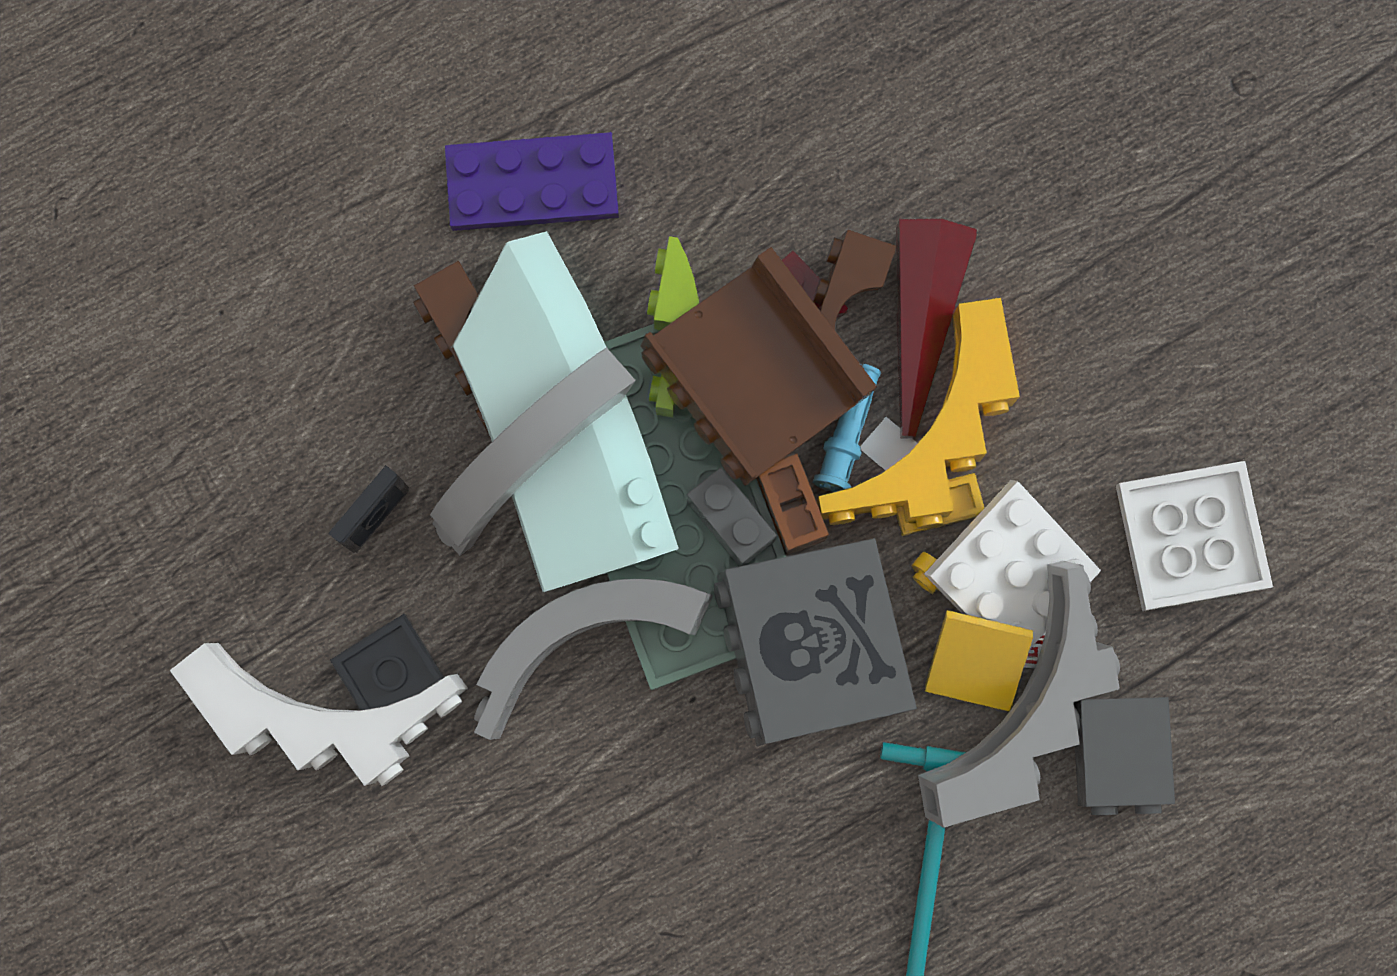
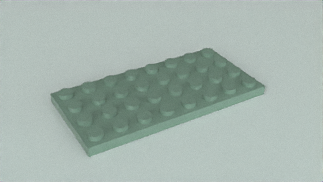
[604,324,786,691]

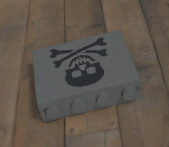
[714,538,917,746]

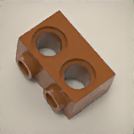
[756,454,829,556]

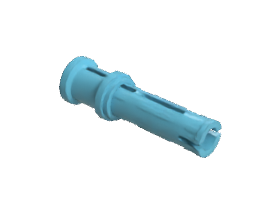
[813,364,881,492]

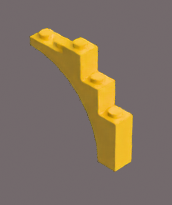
[816,298,1020,529]

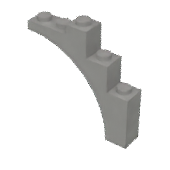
[918,561,1120,828]

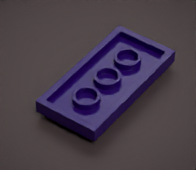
[445,132,619,231]

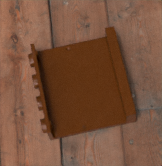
[641,247,877,486]

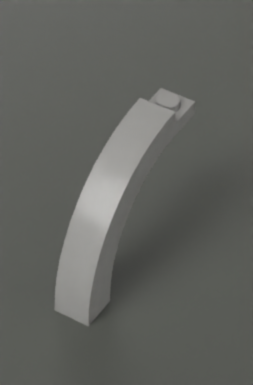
[430,347,636,556]
[474,579,713,740]

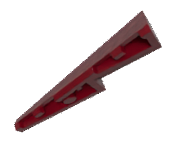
[896,219,977,439]

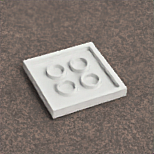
[1116,461,1273,611]
[924,480,1101,650]

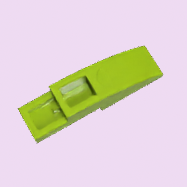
[647,236,699,418]

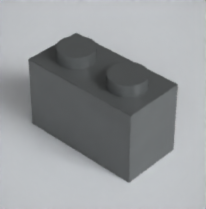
[686,467,777,567]

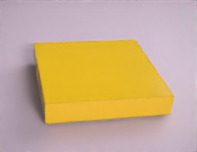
[925,610,1033,711]

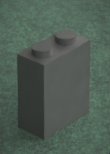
[1073,697,1175,815]

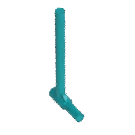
[880,742,966,976]

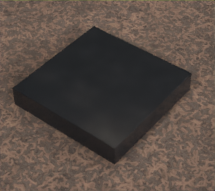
[328,465,409,553]
[330,614,445,710]

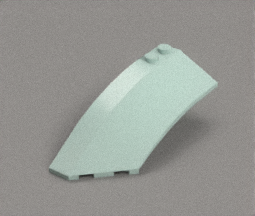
[451,231,679,592]

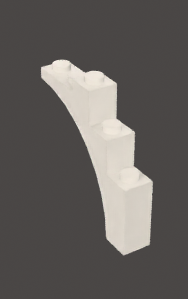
[170,643,468,786]

